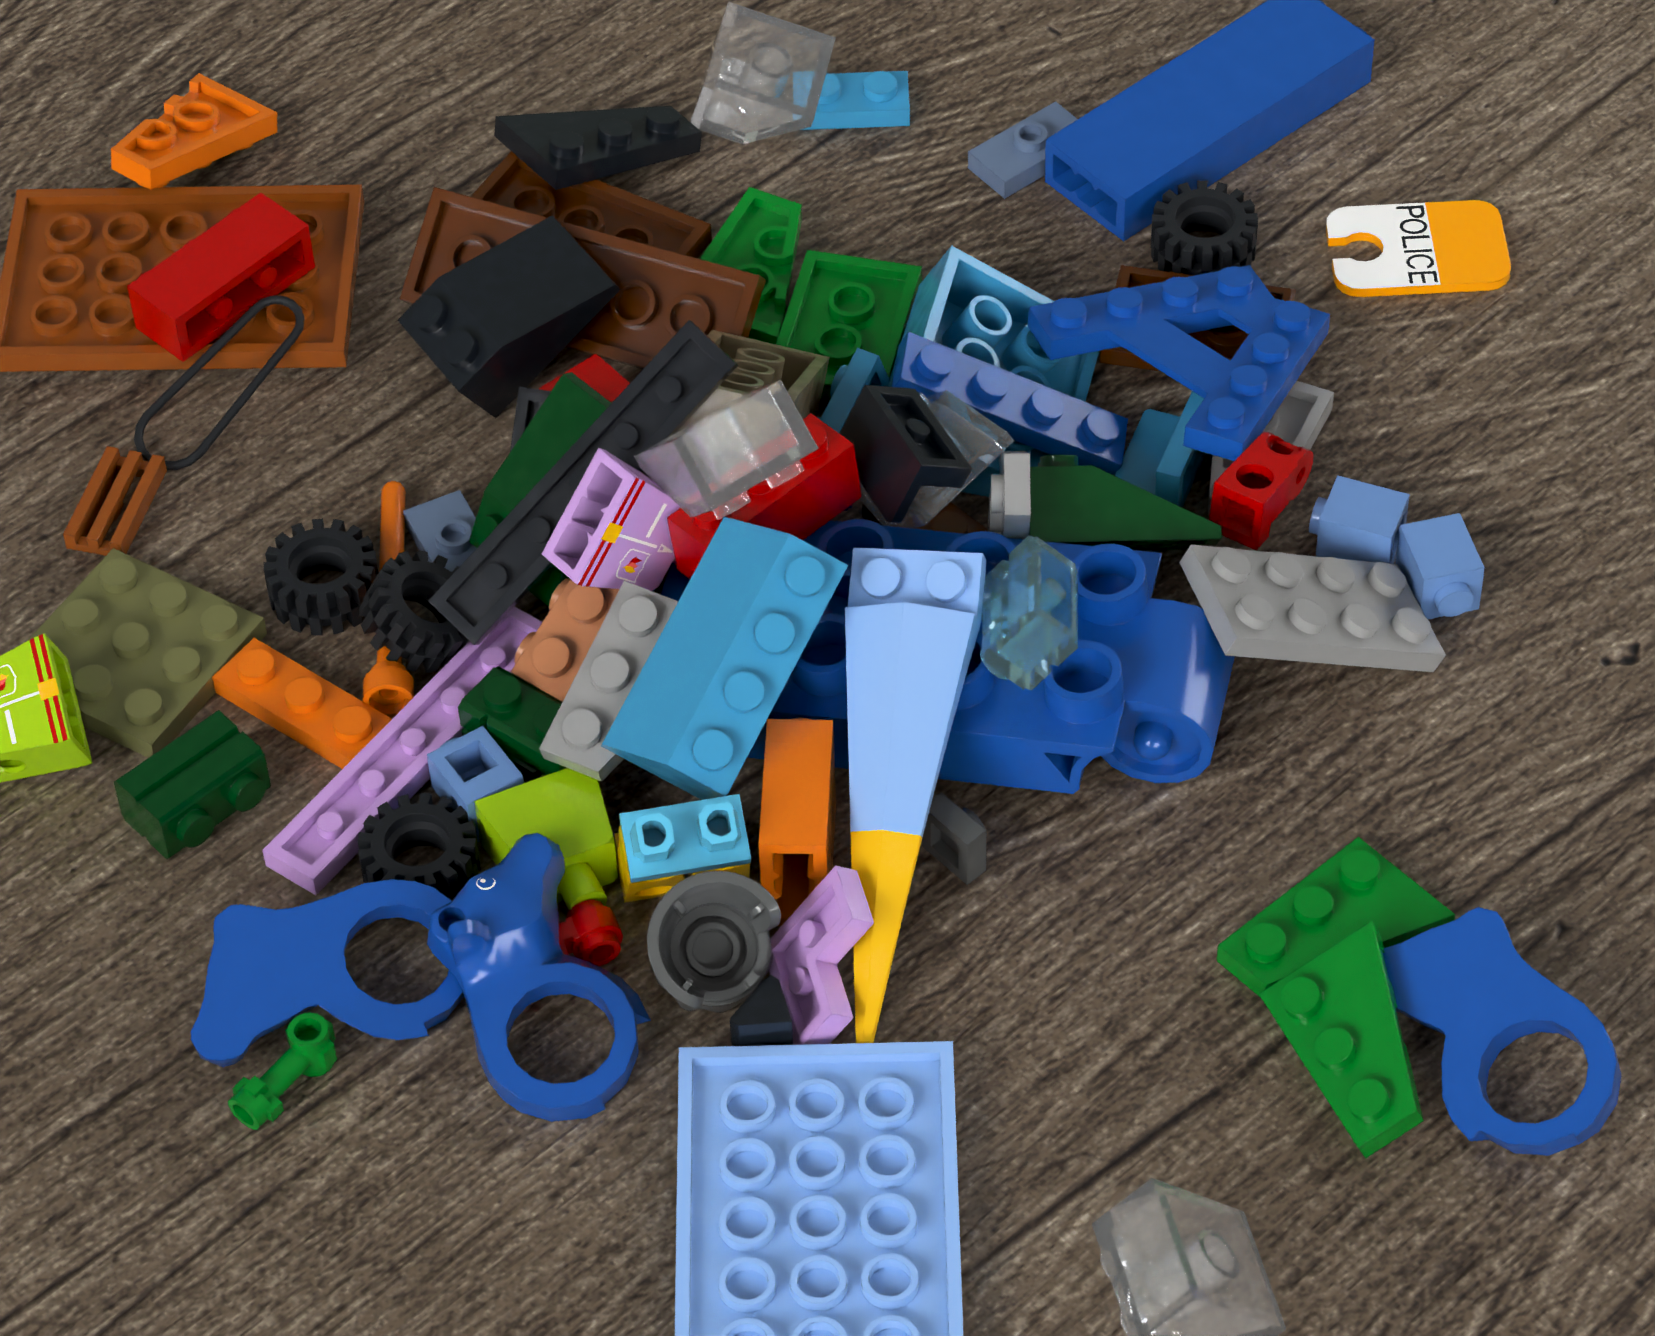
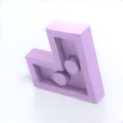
[769,865,874,1045]

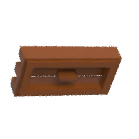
[63,446,167,556]

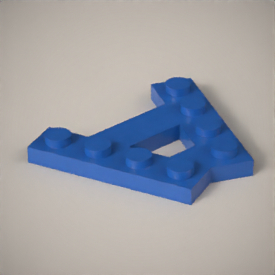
[1028,265,1330,461]

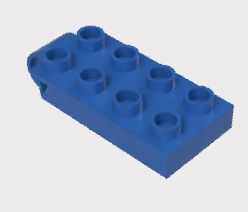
[661,519,1235,794]

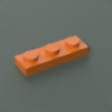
[212,638,392,769]

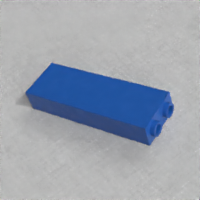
[1045,0,1375,242]

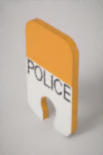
[1326,200,1511,297]

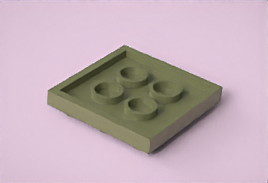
[27,548,267,758]

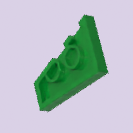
[700,187,802,344]
[1217,837,1455,998]
[1259,920,1424,1159]

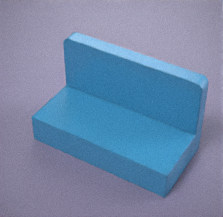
[1115,391,1206,507]

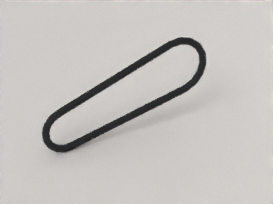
[134,295,305,470]

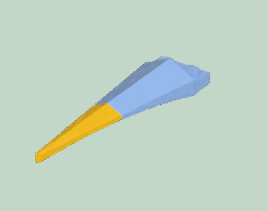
[845,548,987,1043]

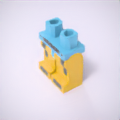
[614,794,751,903]

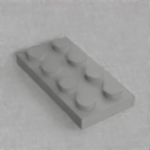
[1179,544,1446,672]

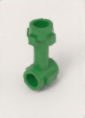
[228,1012,337,1130]

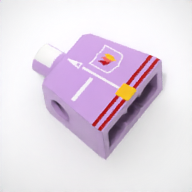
[541,448,685,591]

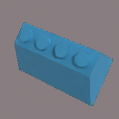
[601,517,848,800]

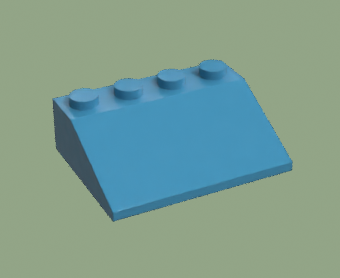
[887,246,1099,497]

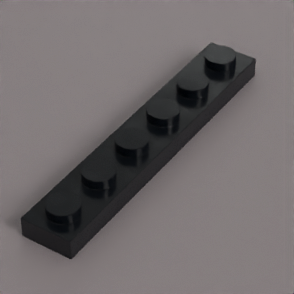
[428,320,738,645]

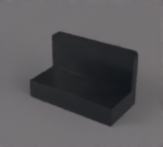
[839,385,972,523]

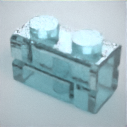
[980,536,1078,690]

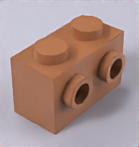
[511,578,619,702]

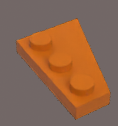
[111,73,277,190]

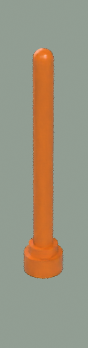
[363,481,414,718]

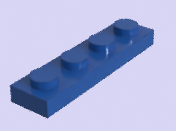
[891,332,1128,475]

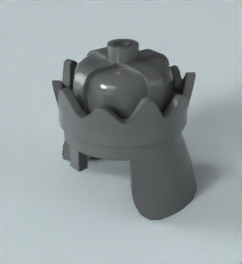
[647,871,781,1013]

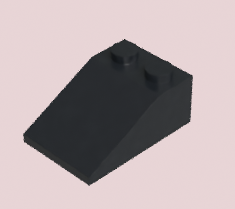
[398,216,621,418]

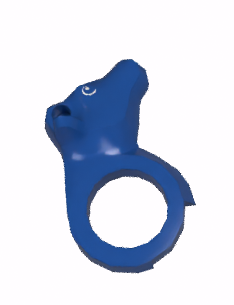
[427,833,651,1122]
[191,879,464,1067]
[1383,907,1622,1156]

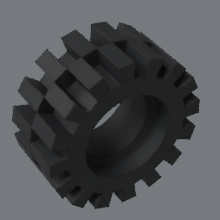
[1151,180,1258,275]
[263,518,379,636]
[359,551,469,673]
[357,793,481,900]

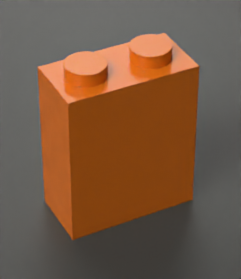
[758,717,836,926]

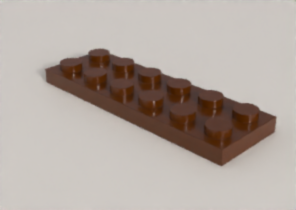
[400,187,766,369]

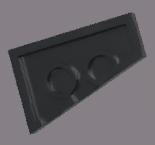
[494,105,702,190]

